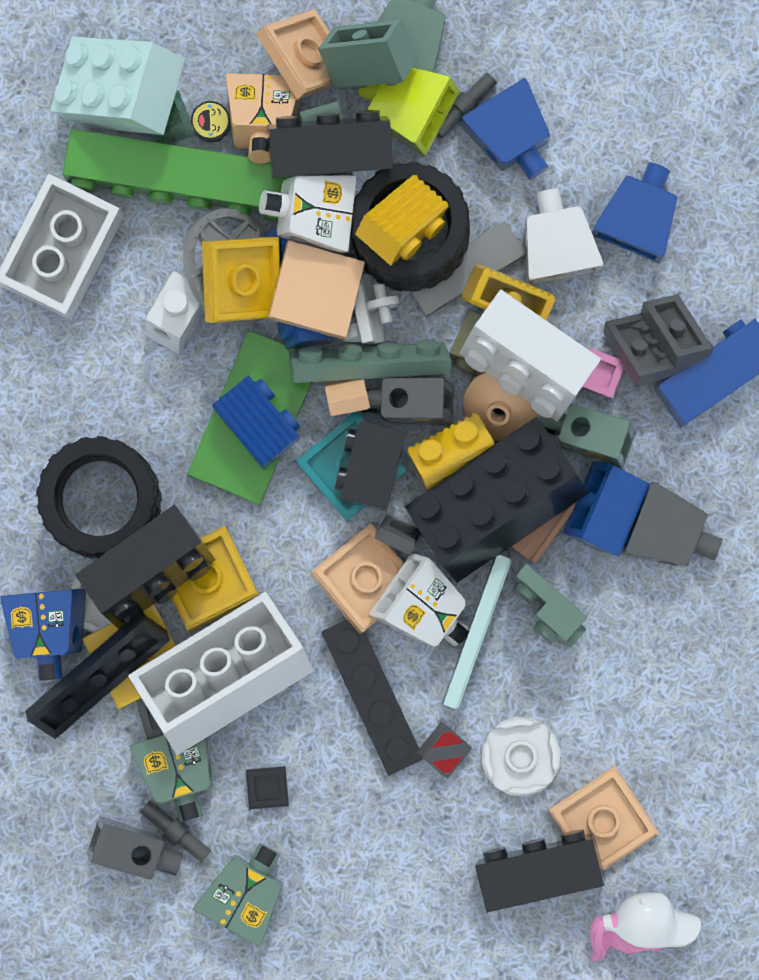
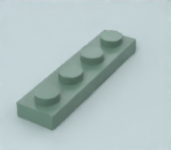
[288,340,451,383]

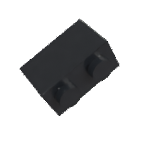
[334,420,406,512]

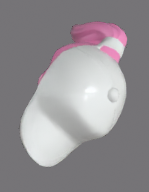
[590,892,701,962]

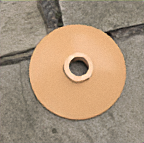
[463,372,541,442]

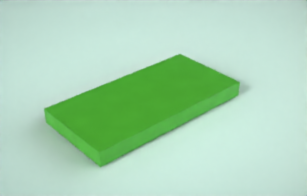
[187,330,312,505]

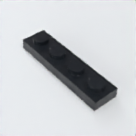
[25,611,170,739]
[321,620,423,776]

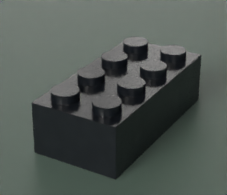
[404,416,589,583]

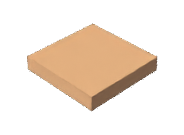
[256,9,334,100]
[267,240,365,340]
[310,523,404,635]
[548,766,659,870]

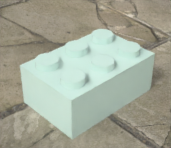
[50,37,185,135]

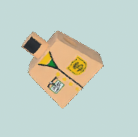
[226,73,301,164]

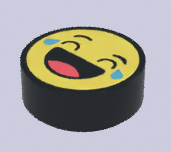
[191,101,231,142]

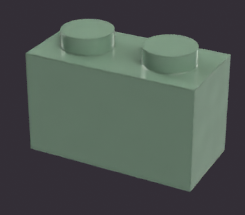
[318,19,418,89]

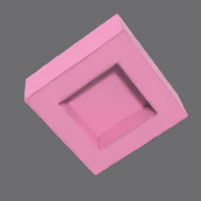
[581,347,624,400]

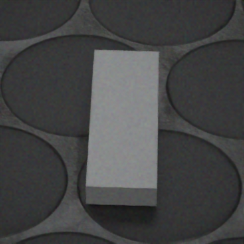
[410,221,526,317]

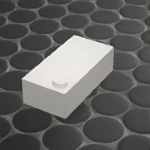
[128,591,314,755]

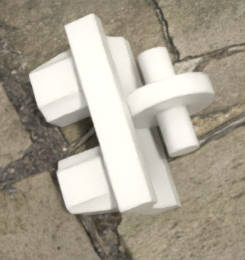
[343,274,400,345]

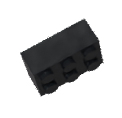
[75,504,216,629]

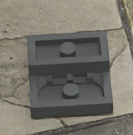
[603,294,713,387]

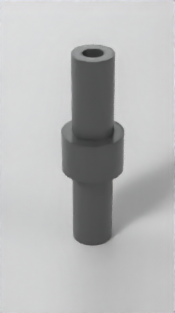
[437,73,497,139]
[140,800,212,863]

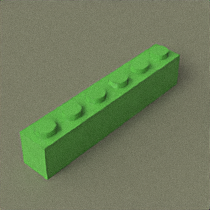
[62,129,305,223]

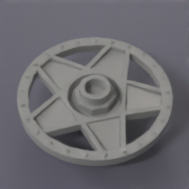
[183,208,267,326]

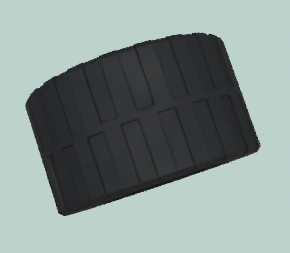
[351,162,470,292]
[36,436,162,559]

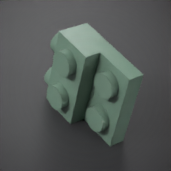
[512,563,587,648]

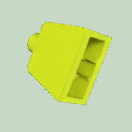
[358,68,460,157]

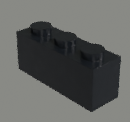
[267,110,393,178]
[475,829,606,913]

